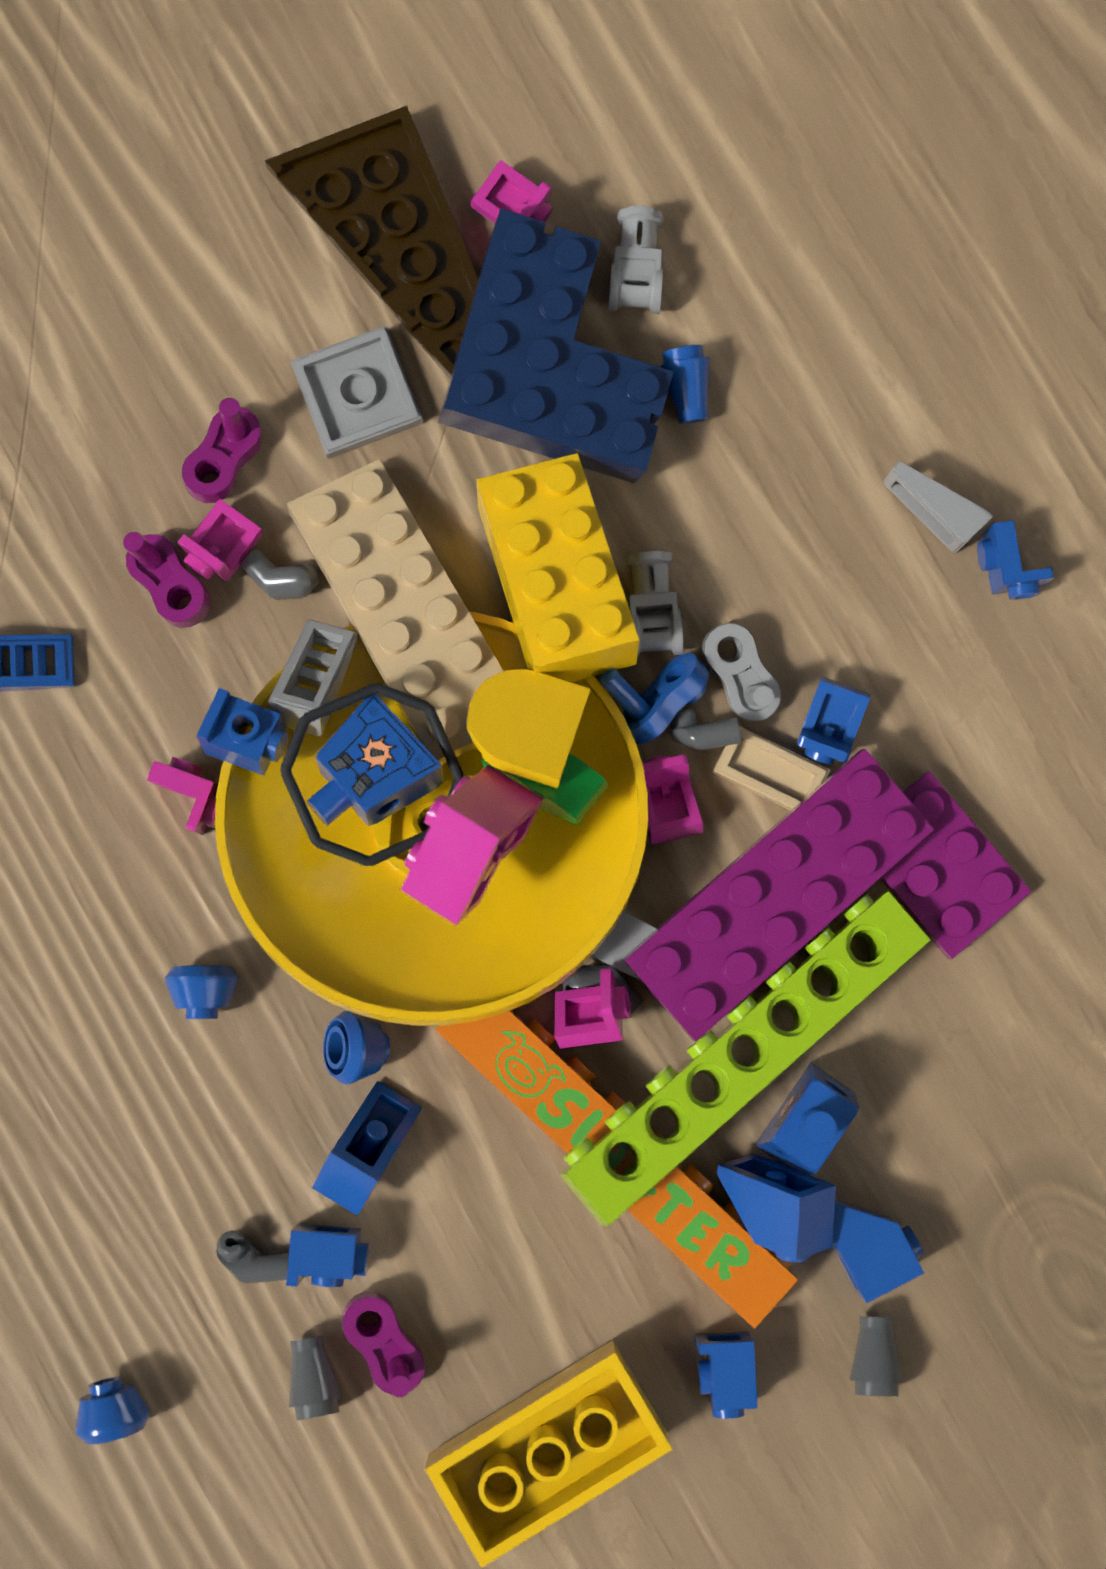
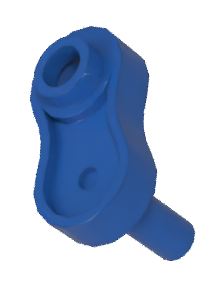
[600,653,709,745]

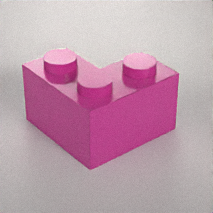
[401,765,543,926]

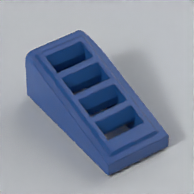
[0,634,75,692]

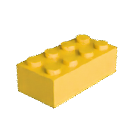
[476,453,639,682]
[425,1340,672,1568]

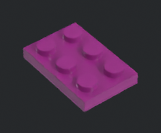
[880,771,1032,959]

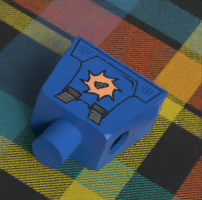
[306,694,444,826]
[755,1062,860,1174]

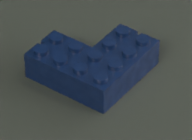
[438,208,673,483]

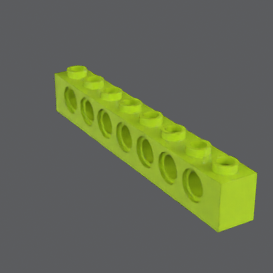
[559,891,930,1226]

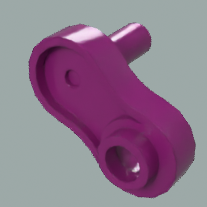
[182,398,262,503]
[123,532,210,628]
[342,1291,425,1397]

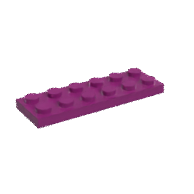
[623,748,934,1042]

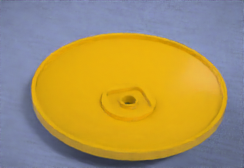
[215,612,648,1026]

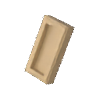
[712,726,830,811]

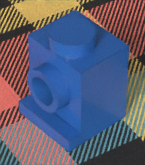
[196,688,288,776]
[286,1223,369,1287]
[695,1331,758,1419]

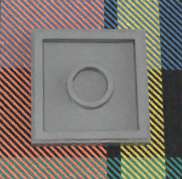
[290,325,424,459]

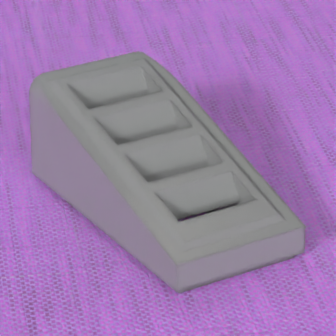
[883,461,993,554]
[269,619,358,736]

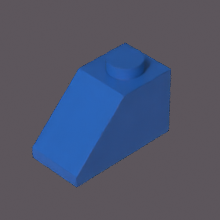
[312,1080,422,1216]
[717,1153,836,1262]
[832,1200,924,1304]

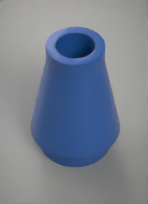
[659,345,710,424]

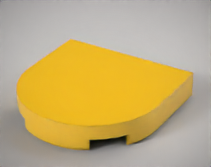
[467,669,591,788]

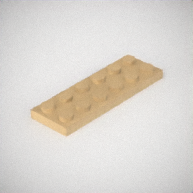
[287,459,503,765]

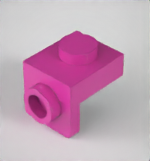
[471,159,553,224]
[177,499,264,582]
[642,754,703,845]
[147,757,218,835]
[555,968,631,1048]

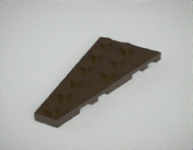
[264,105,478,379]

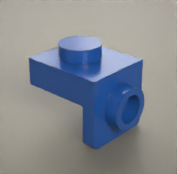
[977,520,1054,600]
[797,676,871,764]

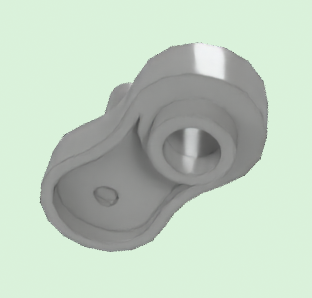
[702,623,781,721]

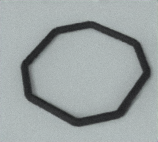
[281,683,464,866]

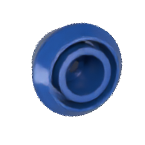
[165,965,239,1019]
[323,1011,390,1085]
[75,1376,150,1444]

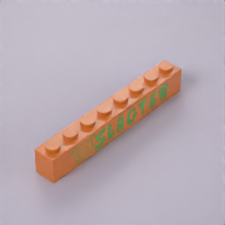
[435,1009,798,1329]

